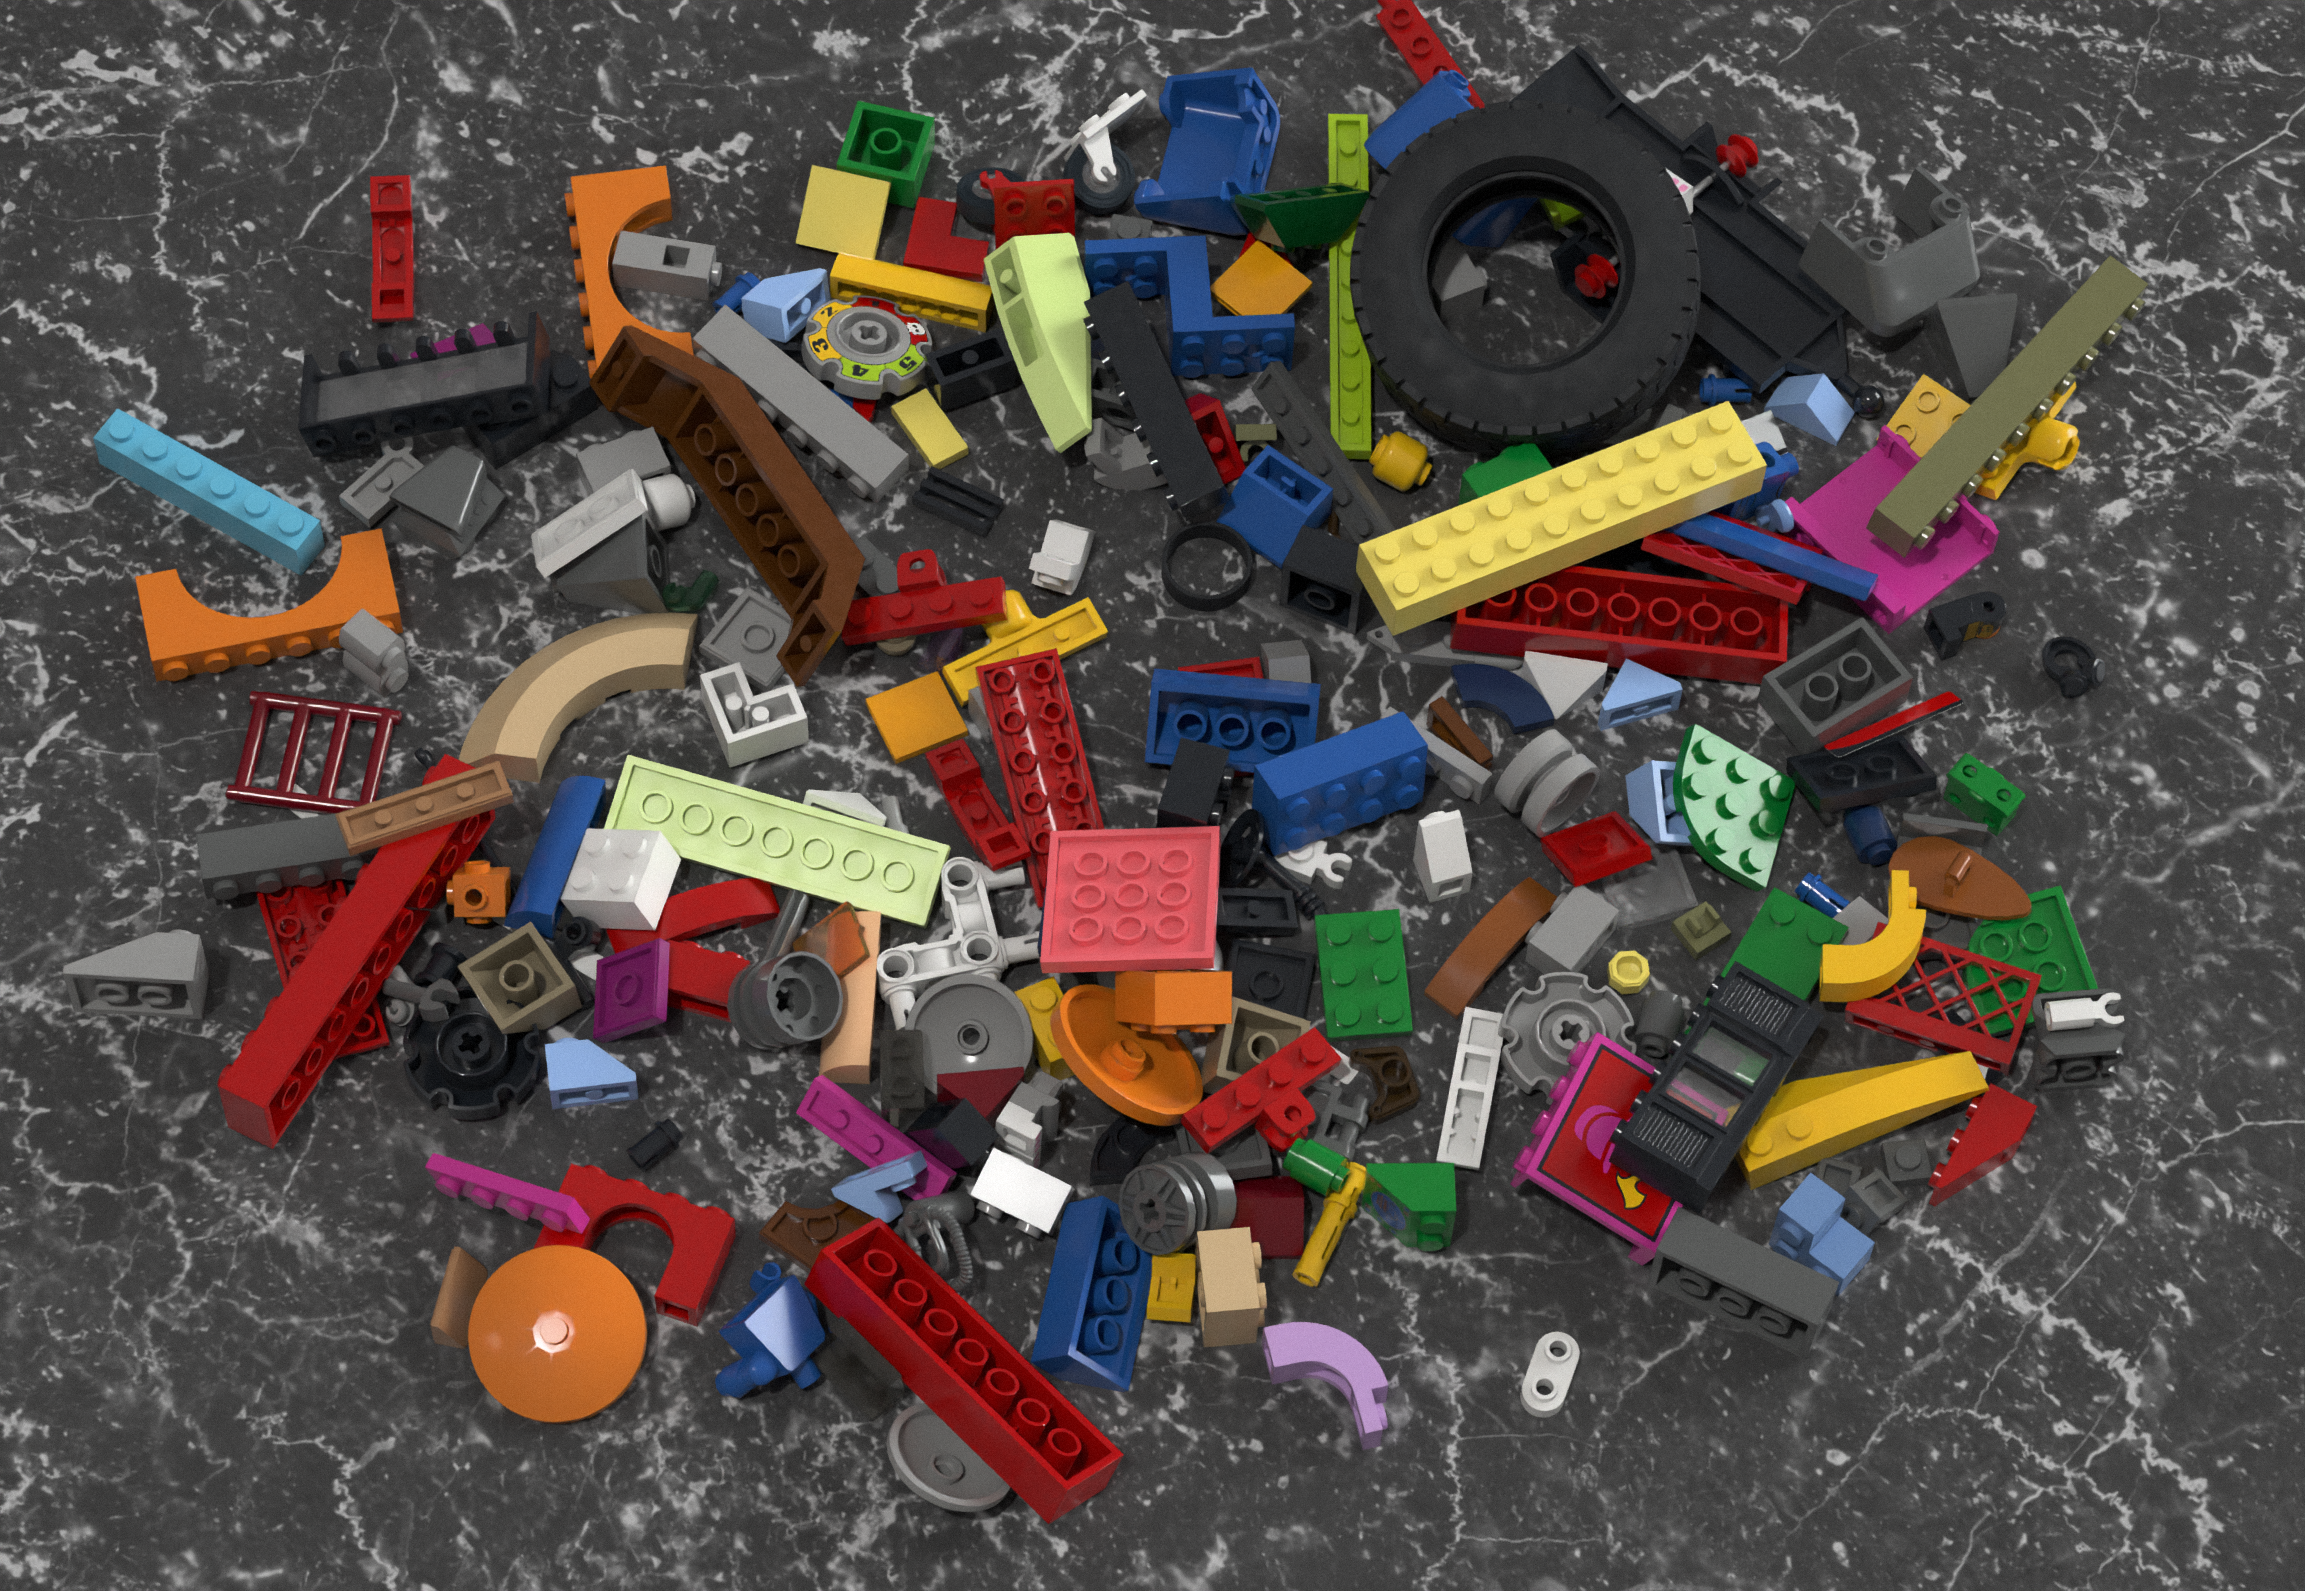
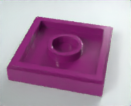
[593,938,670,1043]

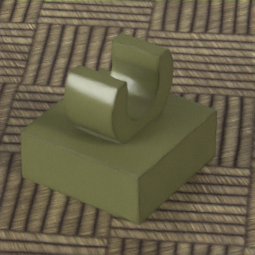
[1233,424,1277,461]
[1671,901,1731,960]

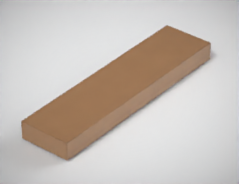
[335,761,514,856]

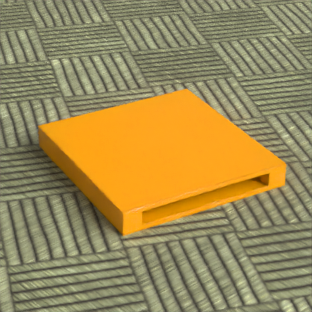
[1210,240,1313,316]
[865,671,968,764]

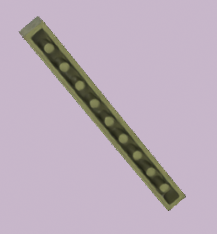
[1866,255,2148,558]

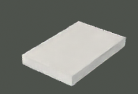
[531,469,648,578]

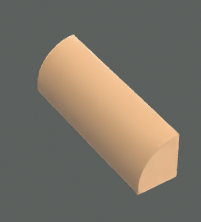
[819,911,881,1084]

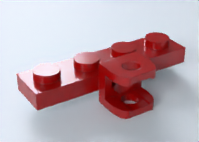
[842,549,1007,646]
[1180,1027,1342,1154]

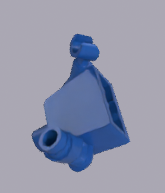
[715,1262,825,1398]

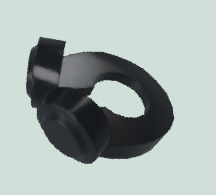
[2042,637,2105,698]

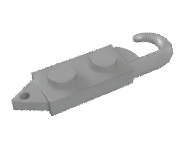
[1367,621,1524,670]

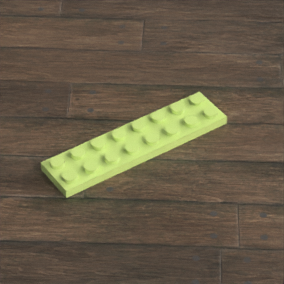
[604,755,951,929]

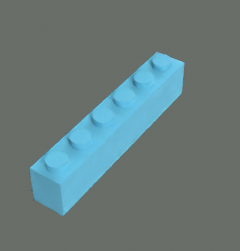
[93,408,325,576]

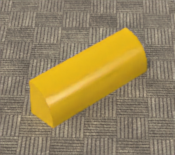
[830,252,995,333]

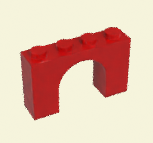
[533,1163,736,1327]

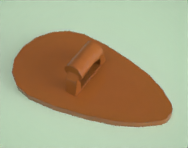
[1888,836,2031,920]

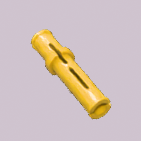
[1292,1162,1366,1287]

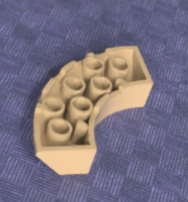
[459,612,698,783]

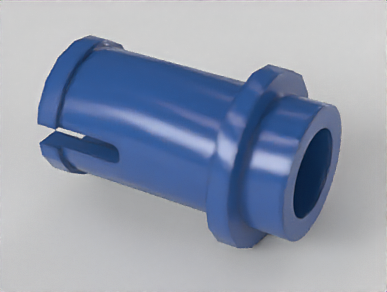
[712,272,760,314]
[1699,374,1752,406]
[1794,872,1851,918]

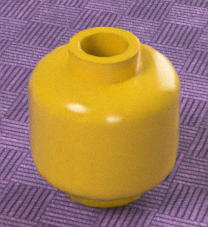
[1369,431,1432,492]

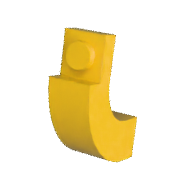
[1819,870,1926,1002]

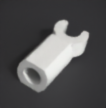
[2044,992,2124,1031]

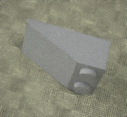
[63,929,209,1019]

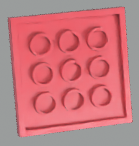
[1040,826,1221,973]

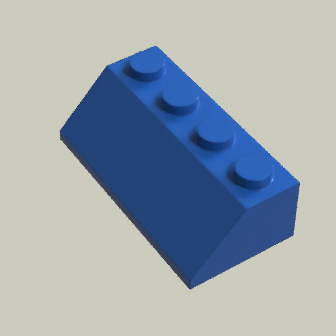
[1145,669,1321,772]
[1031,1196,1153,1392]

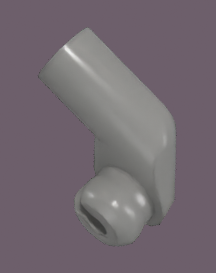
[386,965,419,1026]

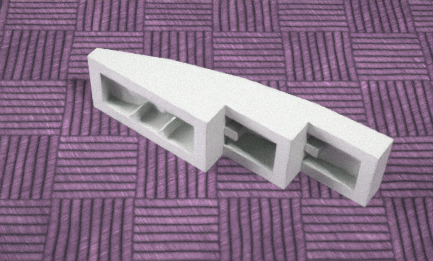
[1436,1007,1503,1170]

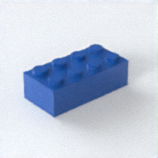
[1252,711,1428,856]

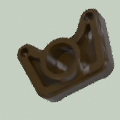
[1348,1046,1420,1125]

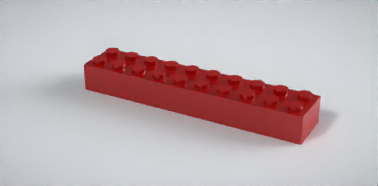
[217,754,496,1149]

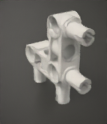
[877,857,1041,1037]

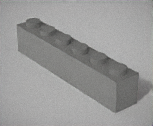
[692,305,909,503]

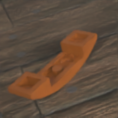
[1424,877,1557,1020]

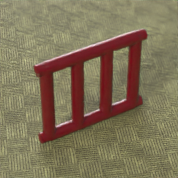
[225,691,402,814]

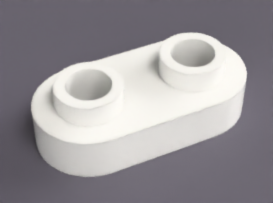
[1520,1332,1580,1418]

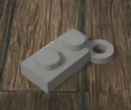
[339,437,424,528]

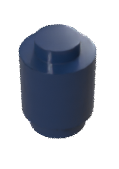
[1843,804,1897,865]

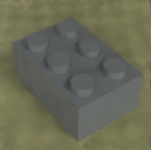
[1757,617,1913,755]

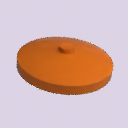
[1050,984,1203,1126]
[468,1245,647,1424]

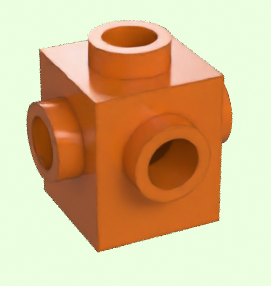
[446,860,512,924]

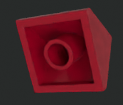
[937,1067,1024,1147]
[1229,1176,1304,1259]

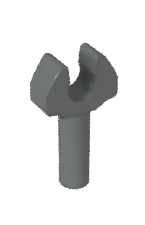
[382,978,461,1022]

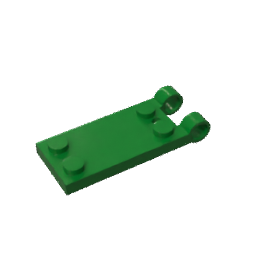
[1671,887,1849,1086]

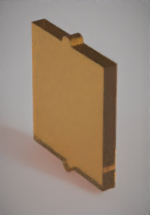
[792,901,871,981]

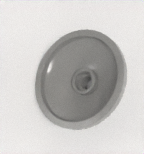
[904,974,1034,1095]
[886,1403,1011,1512]

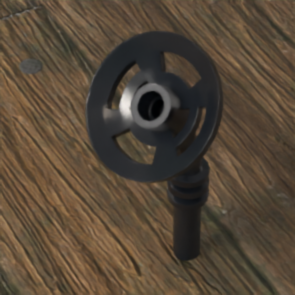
[1219,809,1329,921]

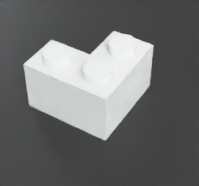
[700,662,809,768]

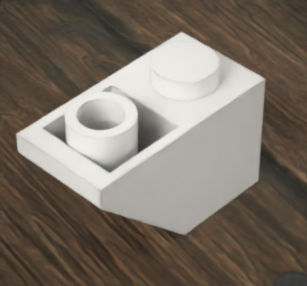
[1413,810,1473,903]

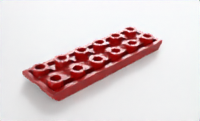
[975,648,1105,909]
[256,878,390,1060]

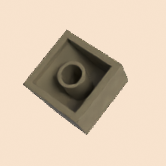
[457,922,582,1034]
[1201,996,1311,1094]

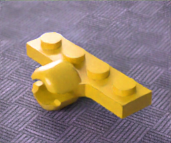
[1974,382,2080,500]
[942,590,1108,707]

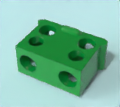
[1943,753,2026,836]

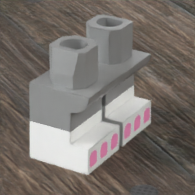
[994,1071,1063,1169]

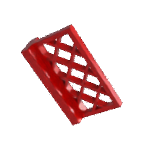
[1641,510,1824,605]
[1845,922,2042,1076]

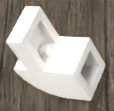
[1029,519,1096,595]

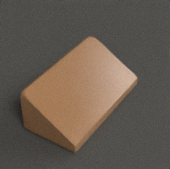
[430,1247,488,1349]

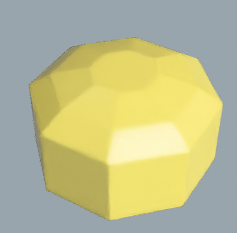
[1607,950,1650,994]

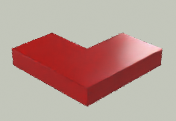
[903,197,989,282]

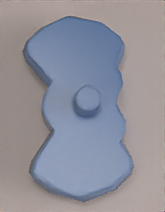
[1755,499,1794,533]

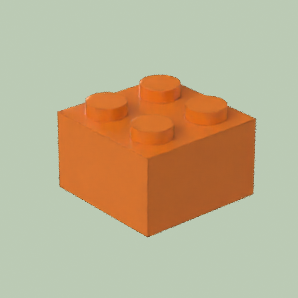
[1115,969,1232,1034]

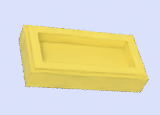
[891,388,968,470]

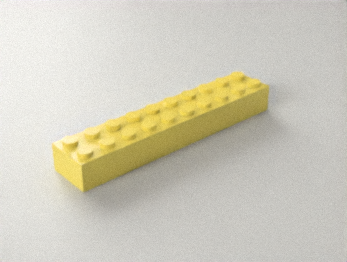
[1356,401,1767,636]

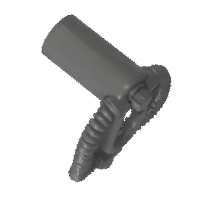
[894,1190,975,1294]

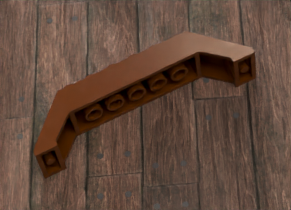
[589,325,865,687]

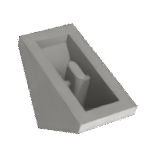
[1260,640,1311,683]

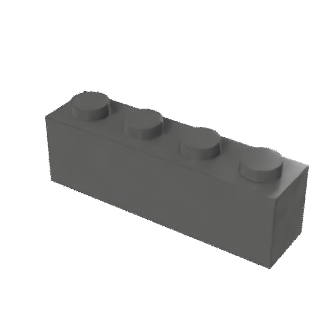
[196,813,374,900]

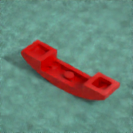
[370,175,414,323]
[925,738,1031,871]
[606,878,780,954]

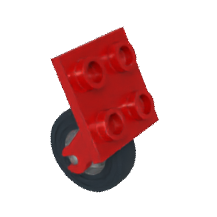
[956,167,1075,250]

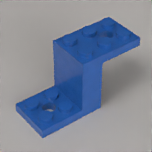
[1084,235,1295,378]

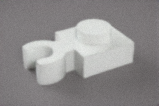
[1275,840,1352,889]

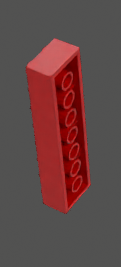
[1449,565,1788,684]
[804,1217,1124,1524]

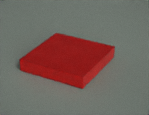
[1540,811,1652,887]

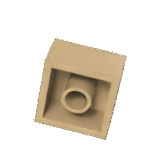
[1195,1227,1267,1347]

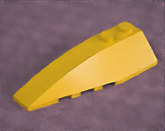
[1722,1051,1989,1190]

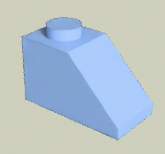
[741,268,831,343]
[1625,760,1693,846]
[545,1038,638,1109]

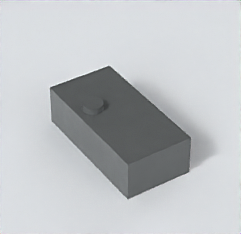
[1647,1206,1839,1360]

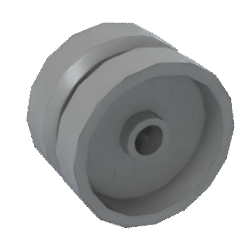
[1494,729,1601,838]

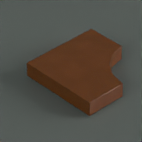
[759,1199,876,1274]

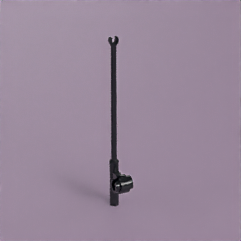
[414,747,601,1011]

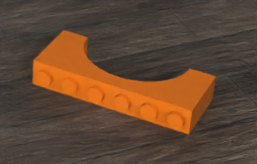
[564,165,694,379]
[135,528,403,682]

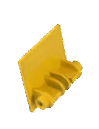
[1876,374,1971,458]

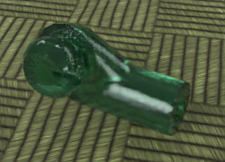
[663,570,719,612]

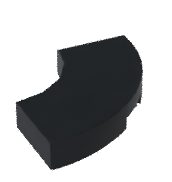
[1090,1113,1173,1186]

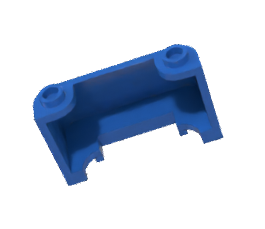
[1134,67,1280,236]
[1364,70,1538,248]

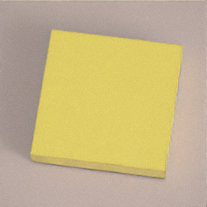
[796,165,892,259]

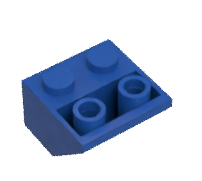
[1217,445,1333,569]

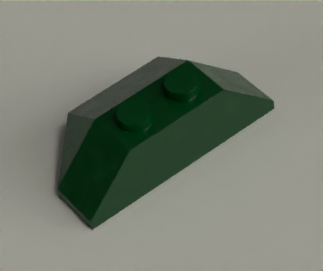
[1229,182,1370,253]

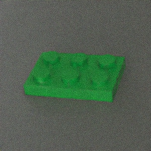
[1314,909,1413,1042]

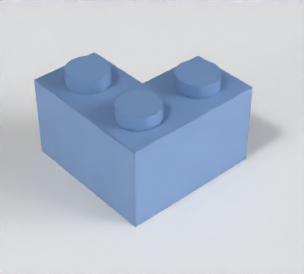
[1768,1173,1875,1296]

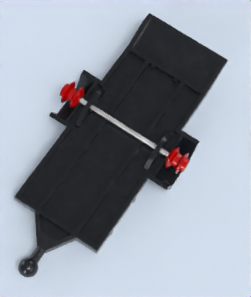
[1509,45,1885,418]

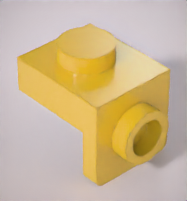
[1147,1252,1196,1323]

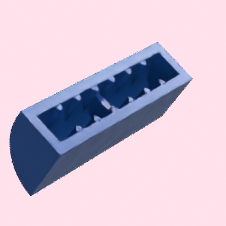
[504,776,606,939]

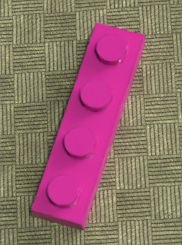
[796,1075,957,1200]
[425,1153,590,1234]

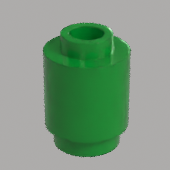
[1282,1138,1351,1197]

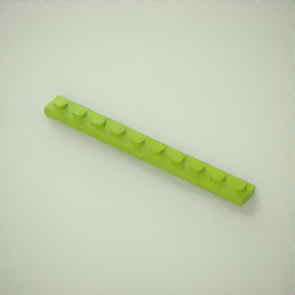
[1328,114,1371,459]

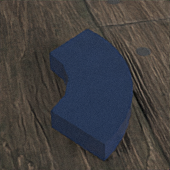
[1450,664,1555,734]

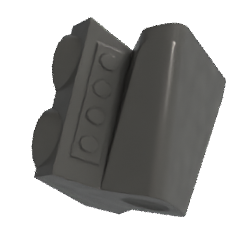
[389,445,505,559]
[2027,988,2125,1092]

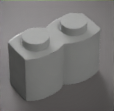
[339,609,409,698]

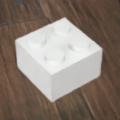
[560,828,681,930]

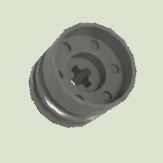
[727,951,843,1051]
[1118,1151,1237,1255]

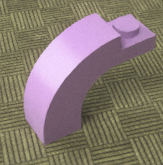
[1262,1322,1389,1450]

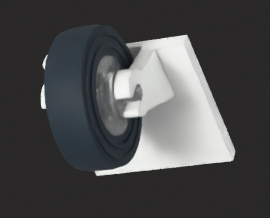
[1063,89,1147,214]

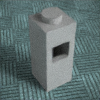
[612,231,722,301]

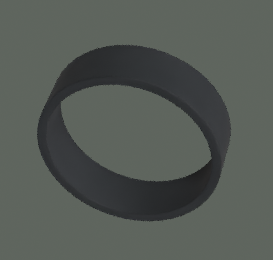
[1161,521,1252,612]

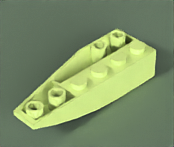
[983,233,1092,453]

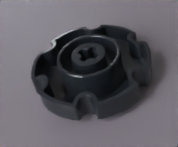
[403,986,541,1120]

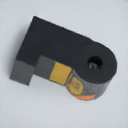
[1923,591,2007,661]

